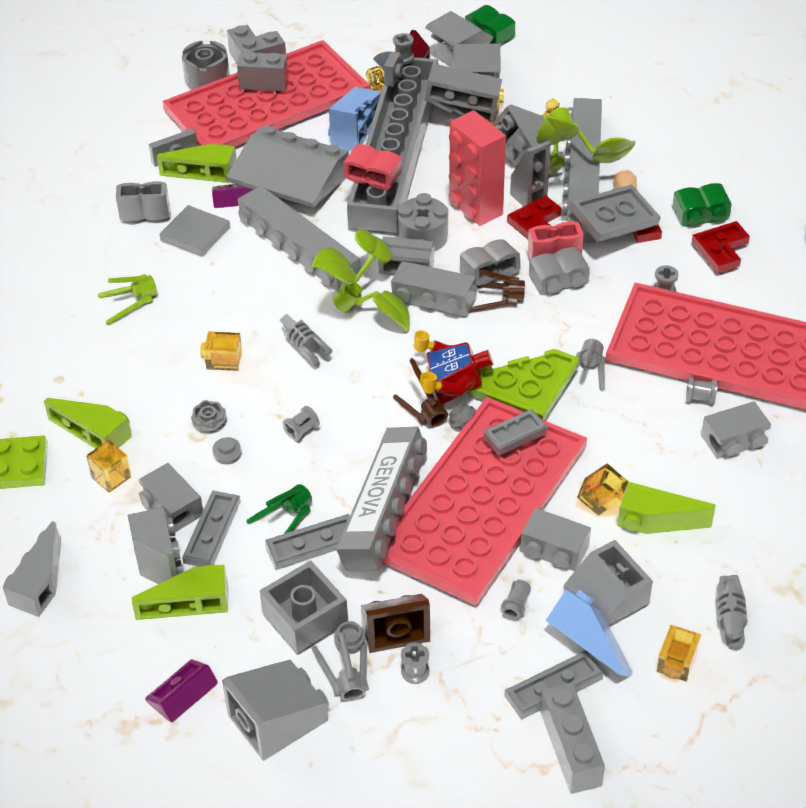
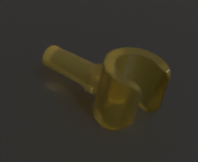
[542,98,560,117]

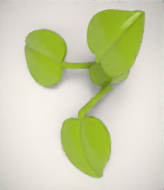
[536,107,636,174]
[312,229,410,333]

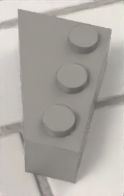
[424,64,502,124]

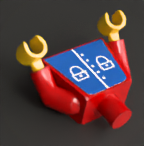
[413,330,494,404]

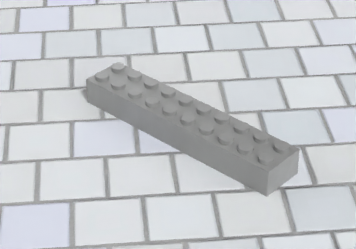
[347,57,438,233]

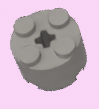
[182,41,230,89]
[397,193,449,251]

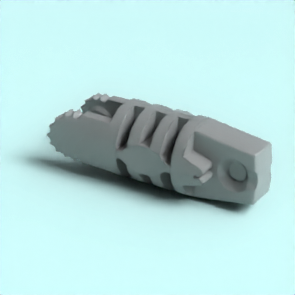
[279,313,333,367]
[717,575,748,652]

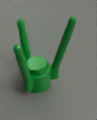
[246,484,312,534]

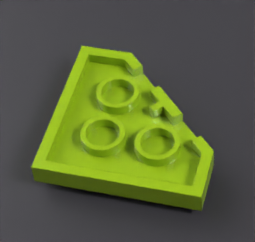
[468,349,580,420]

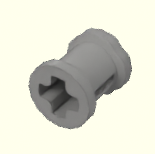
[392,33,414,65]
[654,265,679,292]
[686,377,717,405]
[282,405,320,441]
[401,642,430,684]

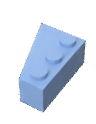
[328,87,381,151]

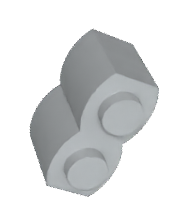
[115,181,170,222]
[460,239,521,285]
[529,247,590,294]

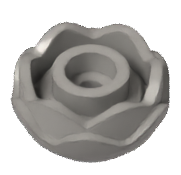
[191,400,226,431]

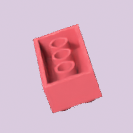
[448,110,506,226]

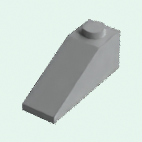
[510,140,551,206]

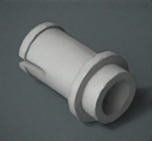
[501,579,531,620]

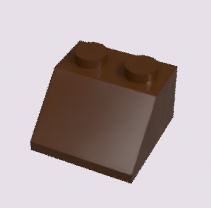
[361,593,430,653]

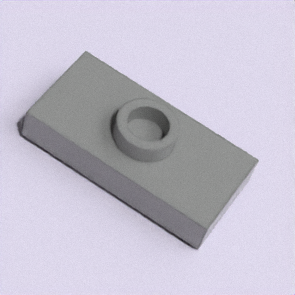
[148,128,198,167]
[483,409,548,456]

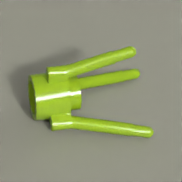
[97,274,157,325]

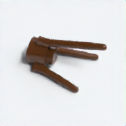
[468,270,525,313]
[393,358,449,428]

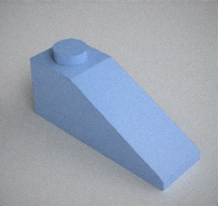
[545,589,633,677]

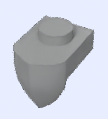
[373,51,403,87]

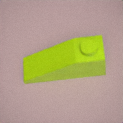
[157,144,236,183]
[44,398,132,457]
[617,482,716,534]
[132,564,228,620]

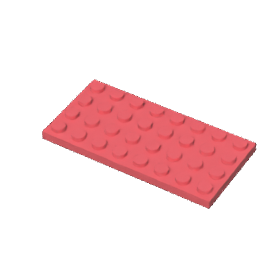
[162,40,371,147]
[605,282,806,410]
[382,397,587,606]

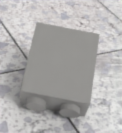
[222,659,329,761]

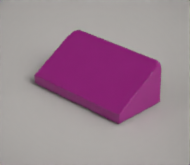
[212,184,254,208]
[145,659,218,722]

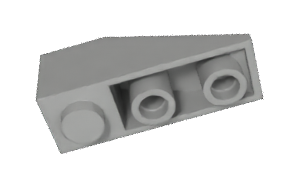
[2,521,61,617]

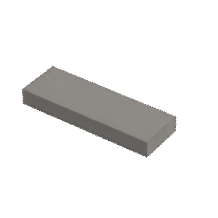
[182,490,241,567]
[265,514,350,569]
[504,650,604,720]

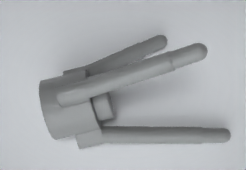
[576,338,606,391]
[311,632,369,701]

